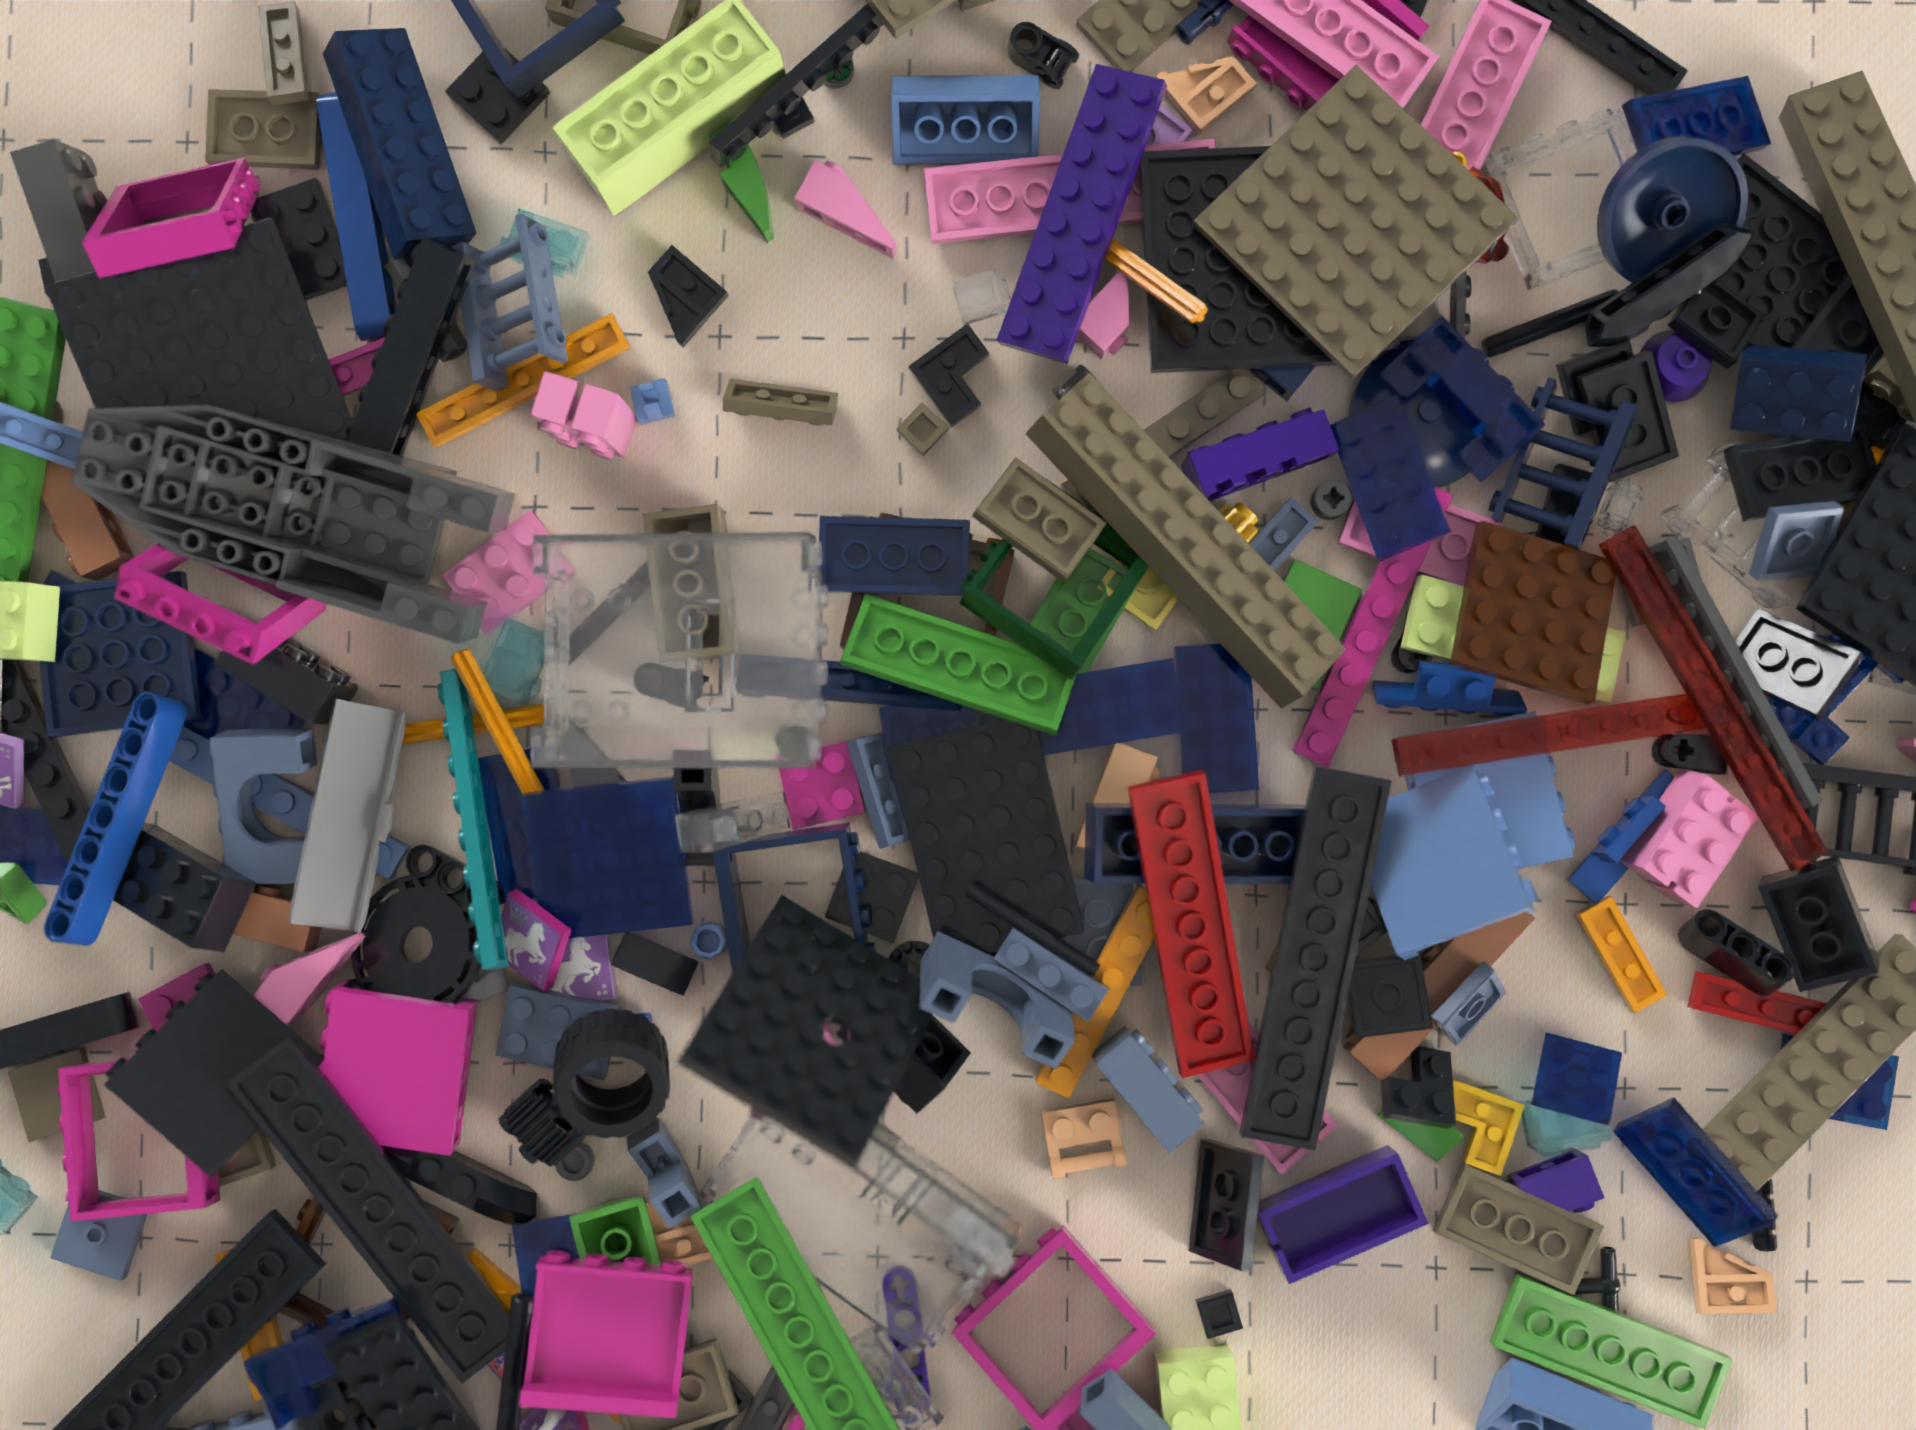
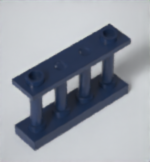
[1488,377,1637,551]

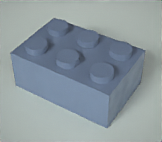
[1092,1026,1204,1154]

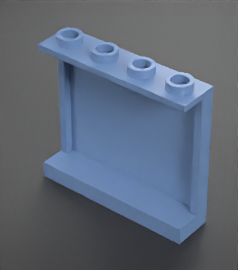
[1397,711,1575,869]
[1370,765,1538,960]

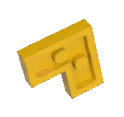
[1453,1079,1525,1176]

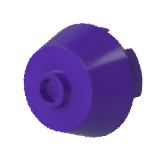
[1640,330,1712,402]

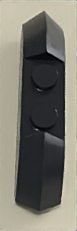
[1585,222,1755,347]
[380,1145,537,1227]

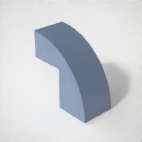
[627,1117,702,1228]

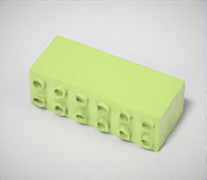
[552,0,786,217]

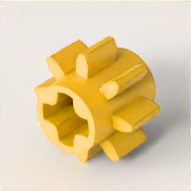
[1218,502,1258,544]

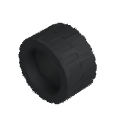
[553,1008,670,1139]

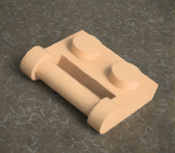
[1041,1098,1126,1179]

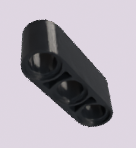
[1678,909,1795,996]

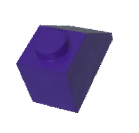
[1507,1149,1604,1213]

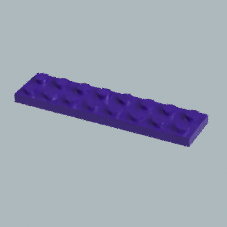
[996,64,1167,364]

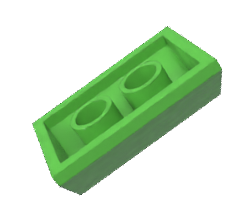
[569,1195,662,1266]

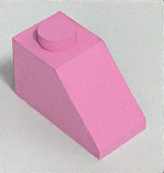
[1077,271,1130,360]

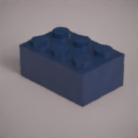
[1730,344,1867,442]

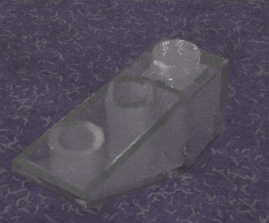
[675,792,790,853]

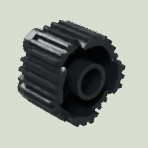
[499,1078,588,1166]

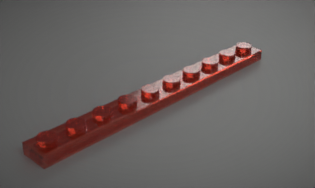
[1599,525,1829,871]
[1391,689,1736,777]

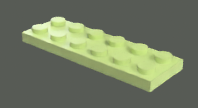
[1400,574,1626,705]

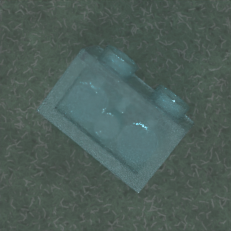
[500,208,590,277]

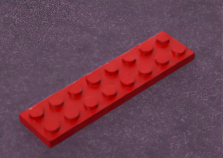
[1127,770,1255,1078]

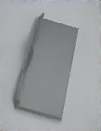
[288,699,406,933]

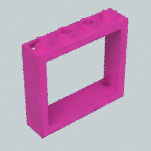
[82,157,261,278]
[115,544,327,665]
[56,1058,221,1221]
[952,1225,1156,1430]

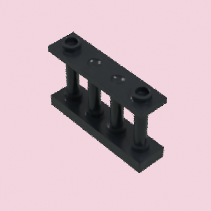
[1779,763,1916,876]

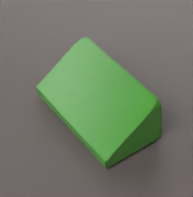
[0,862,47,924]
[1377,1109,1464,1162]

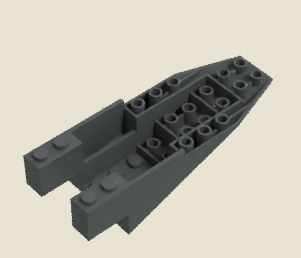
[72,405,515,644]

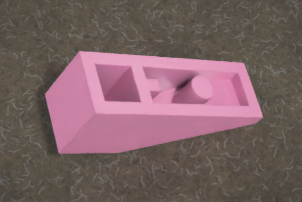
[794,160,897,259]
[253,933,366,1025]

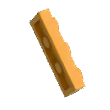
[1575,896,1667,1013]

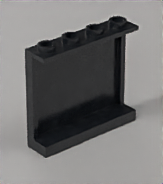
[104,969,324,1179]

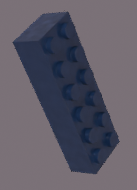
[323,28,477,260]
[1084,803,1305,884]

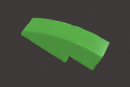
[709,119,773,243]

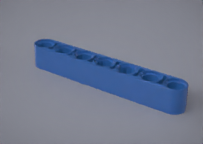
[316,92,397,341]
[44,692,186,946]

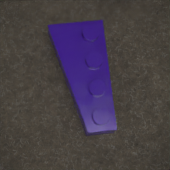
[1181,408,1339,501]

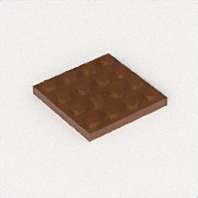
[1450,521,1618,705]

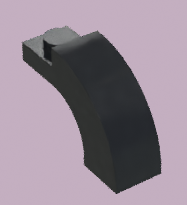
[673,752,721,866]

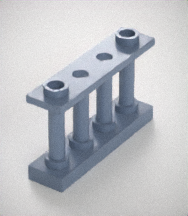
[452,214,568,392]

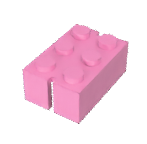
[531,371,637,460]
[1619,768,1759,909]

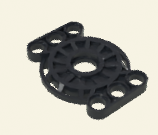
[347,845,504,1004]

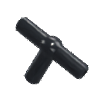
[1575,1246,1621,1312]

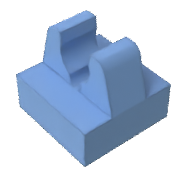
[630,378,676,425]

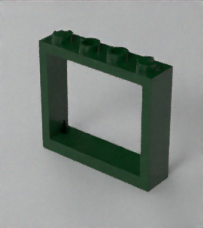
[959,480,1149,680]

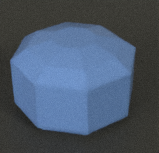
[690,922,727,960]

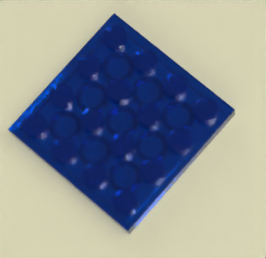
[522,776,694,938]

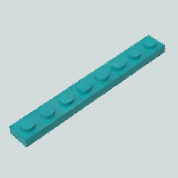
[437,669,509,970]

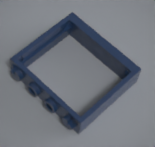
[451,0,625,98]
[712,823,877,973]

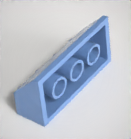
[891,75,1040,164]
[1475,1358,1653,1430]

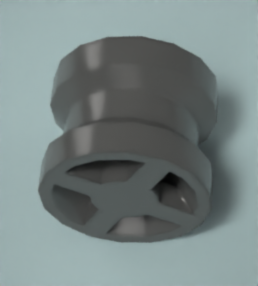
[1310,480,1352,520]

